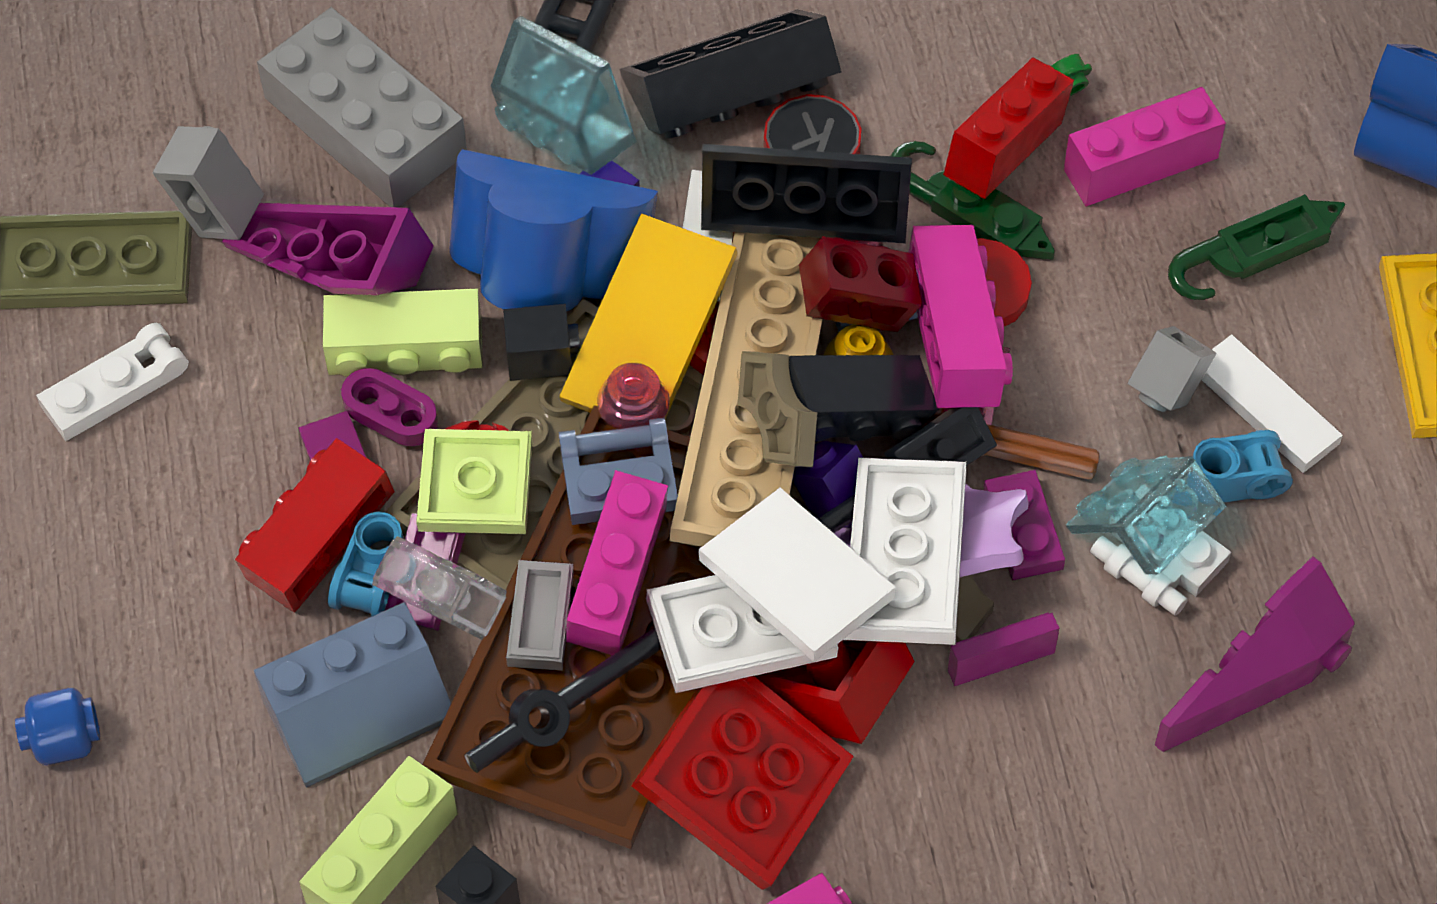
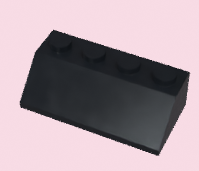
[619,9,842,138]
[701,144,912,244]

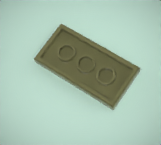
[0,210,192,309]

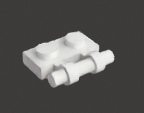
[1090,490,1231,616]

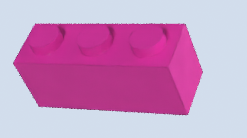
[1064,86,1226,207]
[566,470,668,655]

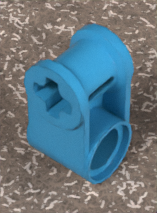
[1184,430,1293,505]
[328,512,404,617]

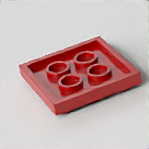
[631,676,854,890]

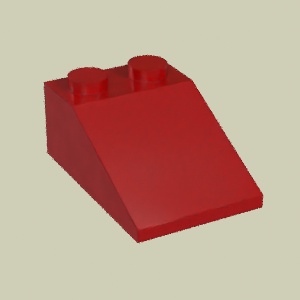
[755,640,915,744]

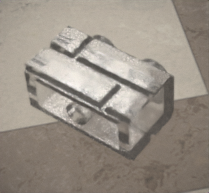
[372,536,507,640]

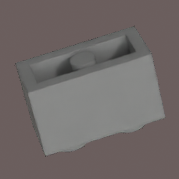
[152,126,264,240]

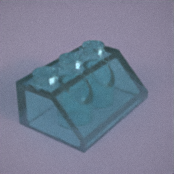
[490,16,637,175]

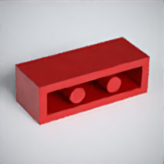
[943,57,1074,199]
[235,438,395,613]

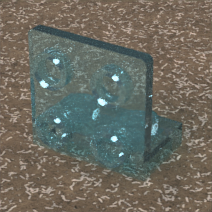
[1066,456,1226,575]

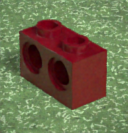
[799,236,922,332]

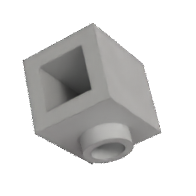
[1127,326,1217,412]

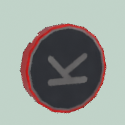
[764,94,862,154]

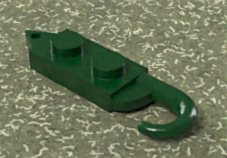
[890,141,1055,260]
[1168,194,1346,300]

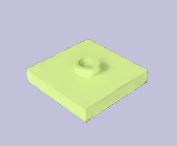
[417,429,533,534]

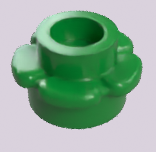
[1051,54,1092,96]

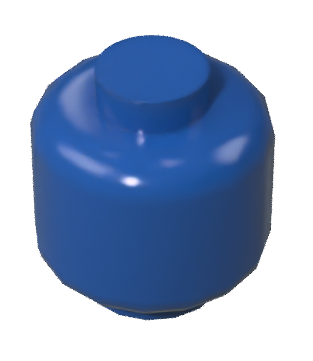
[15,688,100,765]

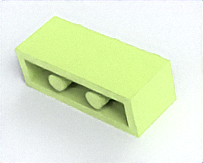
[323,288,482,377]
[299,756,458,904]

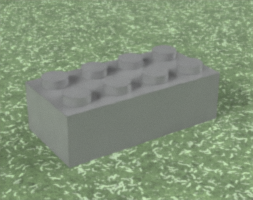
[257,7,467,207]

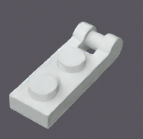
[36,323,189,441]

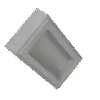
[506,560,574,670]

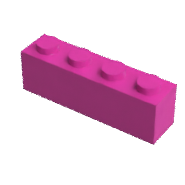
[909,225,1013,408]

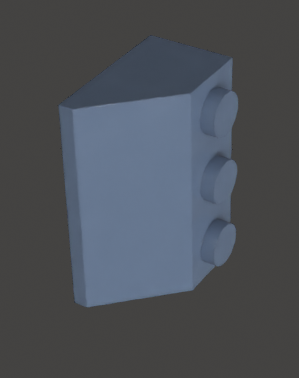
[253,602,451,788]

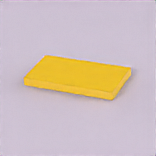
[559,214,738,423]
[1379,253,1437,438]

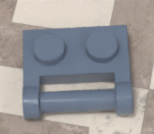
[558,418,678,525]

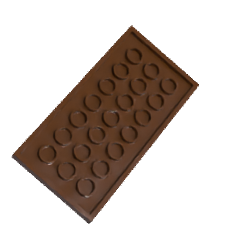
[422,405,715,849]

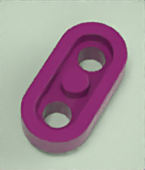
[341,368,438,446]

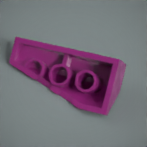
[222,203,434,296]
[1155,556,1355,752]

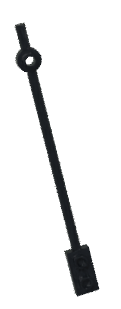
[464,407,997,773]

